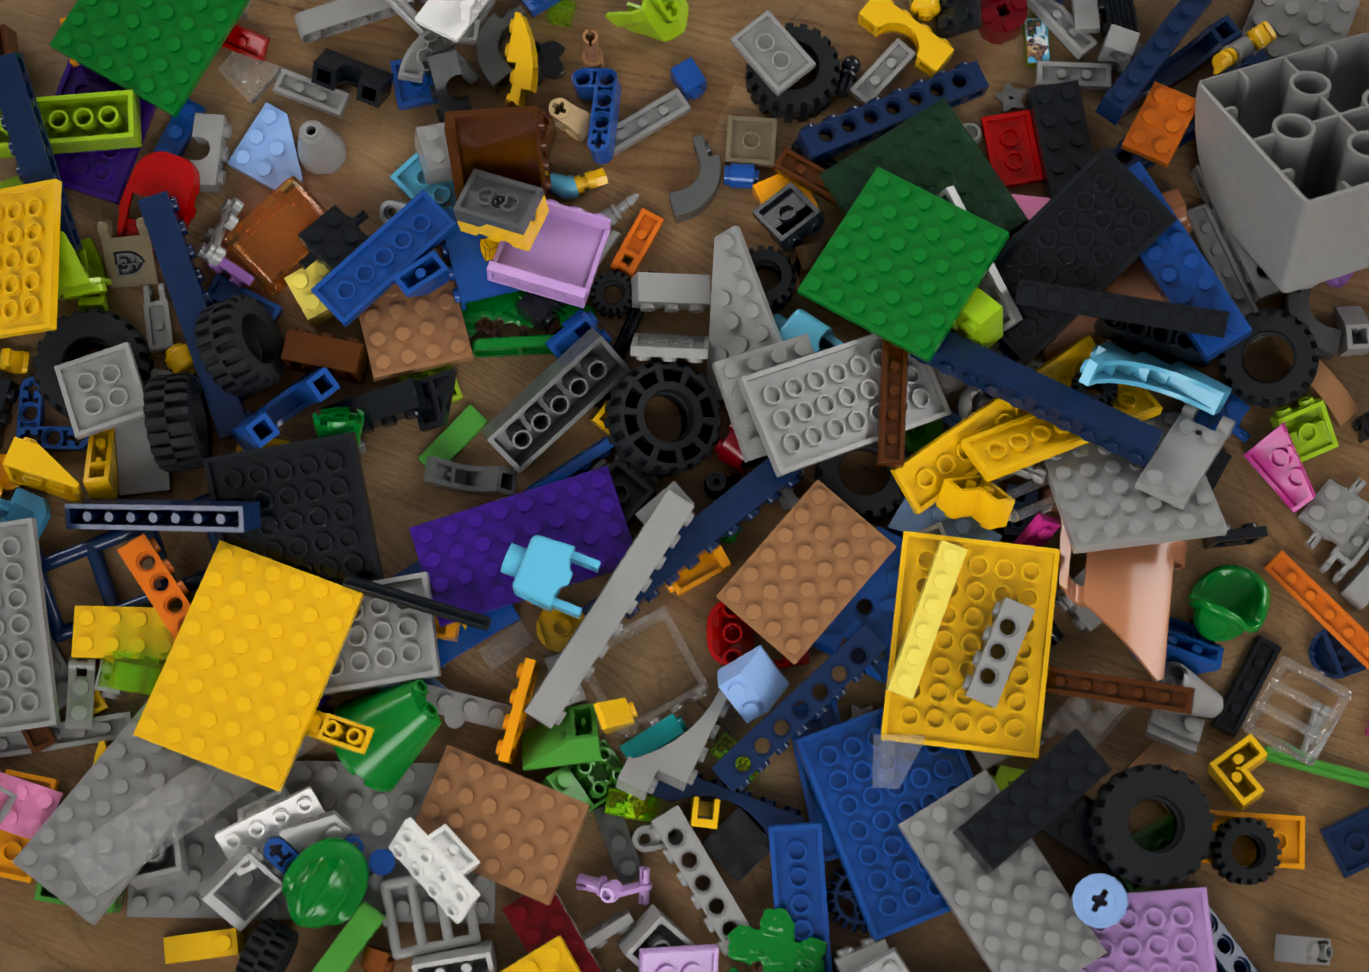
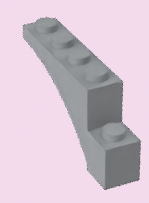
[616,690,730,801]

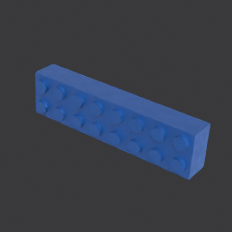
[1128,161,1252,363]

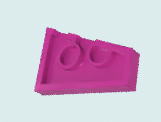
[1243,422,1316,513]

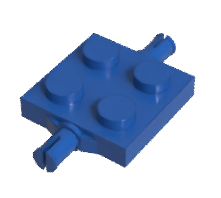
[1180,376,1251,443]

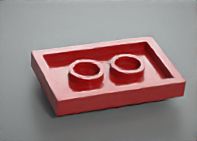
[980,109,1044,190]

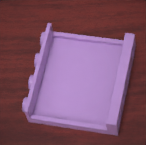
[487,199,611,308]

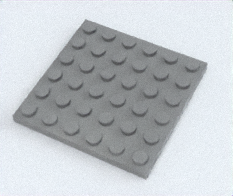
[1041,411,1228,554]

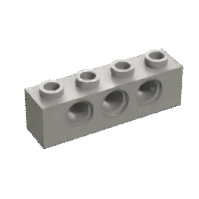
[962,597,1035,708]

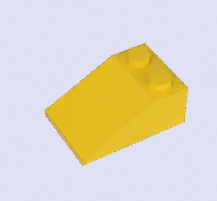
[3,437,84,501]

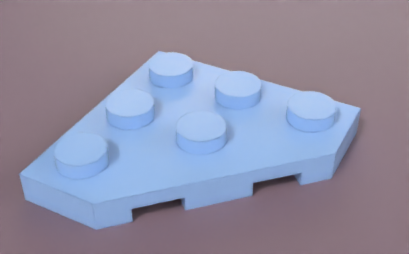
[227,102,304,201]

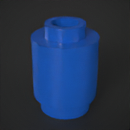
[724,163,759,189]

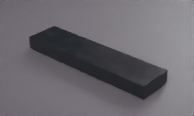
[1210,635,1282,738]

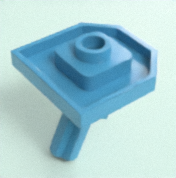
[0,487,51,539]

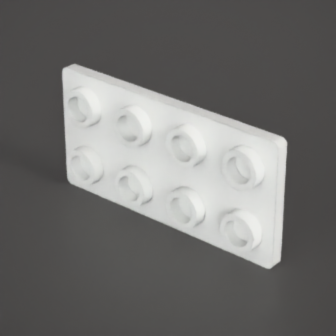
[415,0,489,42]
[215,785,325,876]
[389,817,480,924]

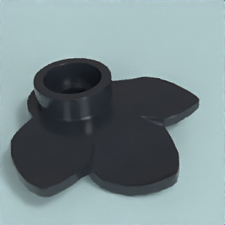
[535,41,565,86]

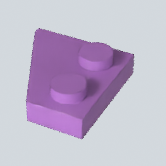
[204,257,255,288]

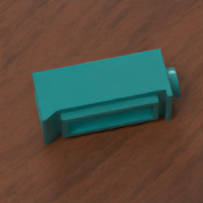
[619,713,688,759]

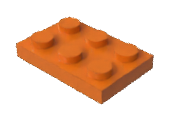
[1121,82,1196,168]

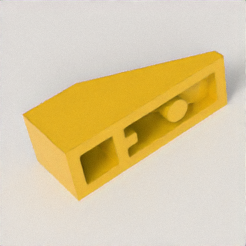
[83,427,119,499]
[593,697,638,735]
[163,928,245,964]

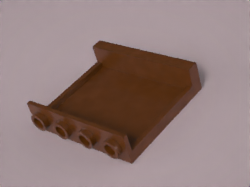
[444,105,551,202]

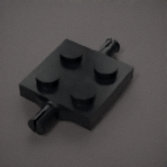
[298,205,369,272]

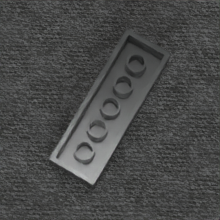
[480,327,632,474]

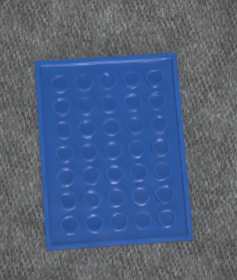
[794,707,974,941]

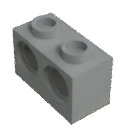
[1096,24,1141,74]

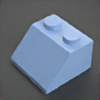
[717,645,789,723]

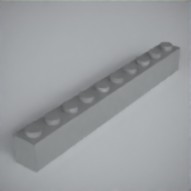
[524,489,695,728]

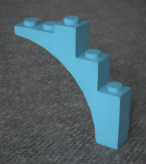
[1079,341,1232,415]

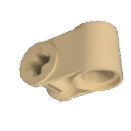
[548,98,591,142]

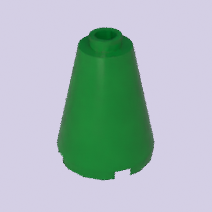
[313,407,365,448]

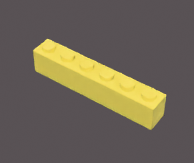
[886,540,967,699]

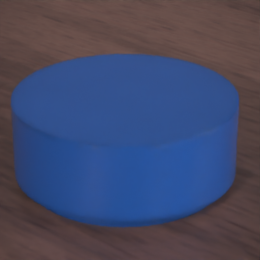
[369,849,396,876]

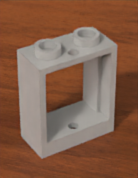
[198,843,283,932]

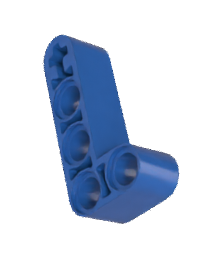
[571,68,621,165]

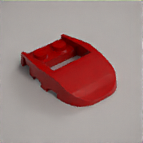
[117,151,200,253]
[706,602,810,668]

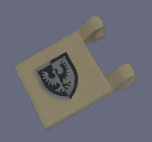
[97,217,159,289]

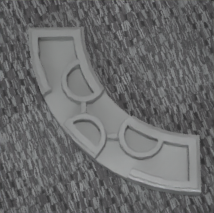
[397,19,480,83]

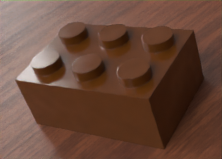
[281,328,369,385]

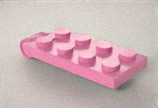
[0,772,65,839]

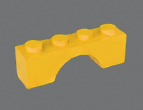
[857,0,954,78]

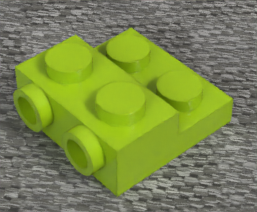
[1269,396,1339,462]

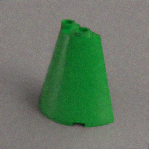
[334,679,441,792]

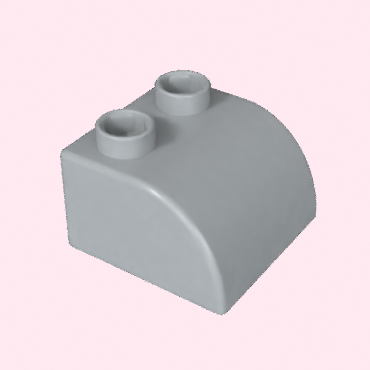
[1195,33,1369,293]

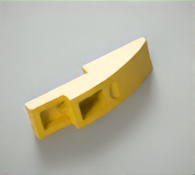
[505,12,538,106]
[305,710,375,755]

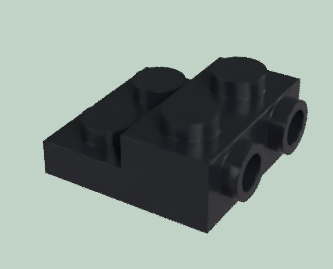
[752,182,825,252]

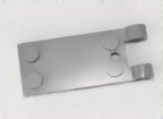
[1135,403,1236,510]

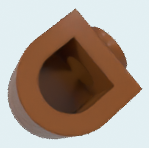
[360,945,396,972]

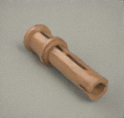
[582,29,605,68]

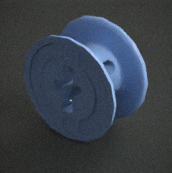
[1072,873,1128,928]

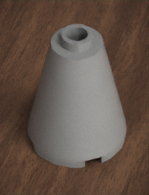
[297,120,346,175]
[1151,661,1223,718]

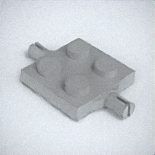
[1298,478,1369,550]

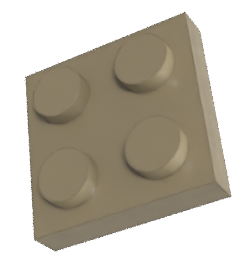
[725,115,777,168]

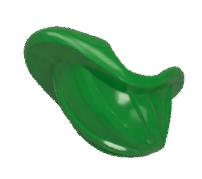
[1187,564,1271,642]
[282,838,369,928]

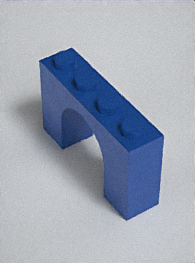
[229,367,341,451]

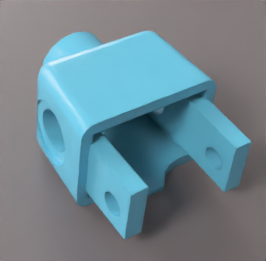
[773,309,844,353]
[501,535,601,619]

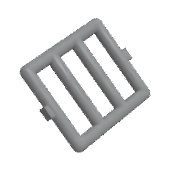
[380,874,481,960]

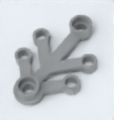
[196,197,244,267]

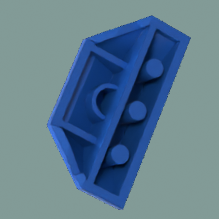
[1130,616,1224,675]

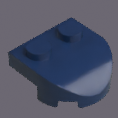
[1308,628,1367,679]

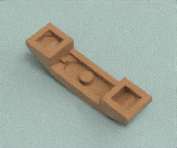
[1271,340,1359,427]

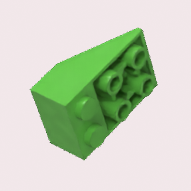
[522,703,602,771]
[540,739,624,815]

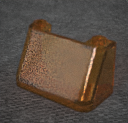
[222,176,327,296]

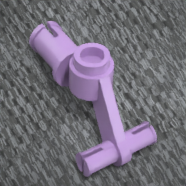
[576,866,652,905]

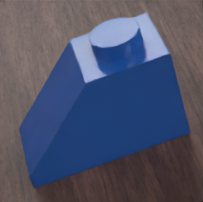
[392,250,449,298]

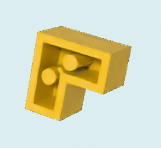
[935,474,1015,530]
[1207,734,1268,813]

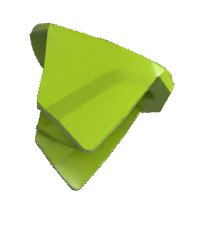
[605,0,689,42]
[58,231,112,300]

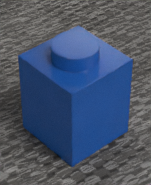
[670,57,707,101]

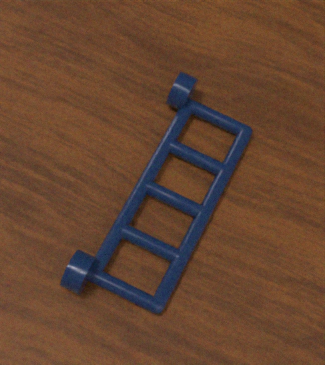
[39,493,219,642]

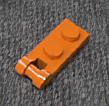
[610,208,664,280]

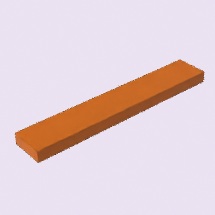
[1264,550,1369,670]

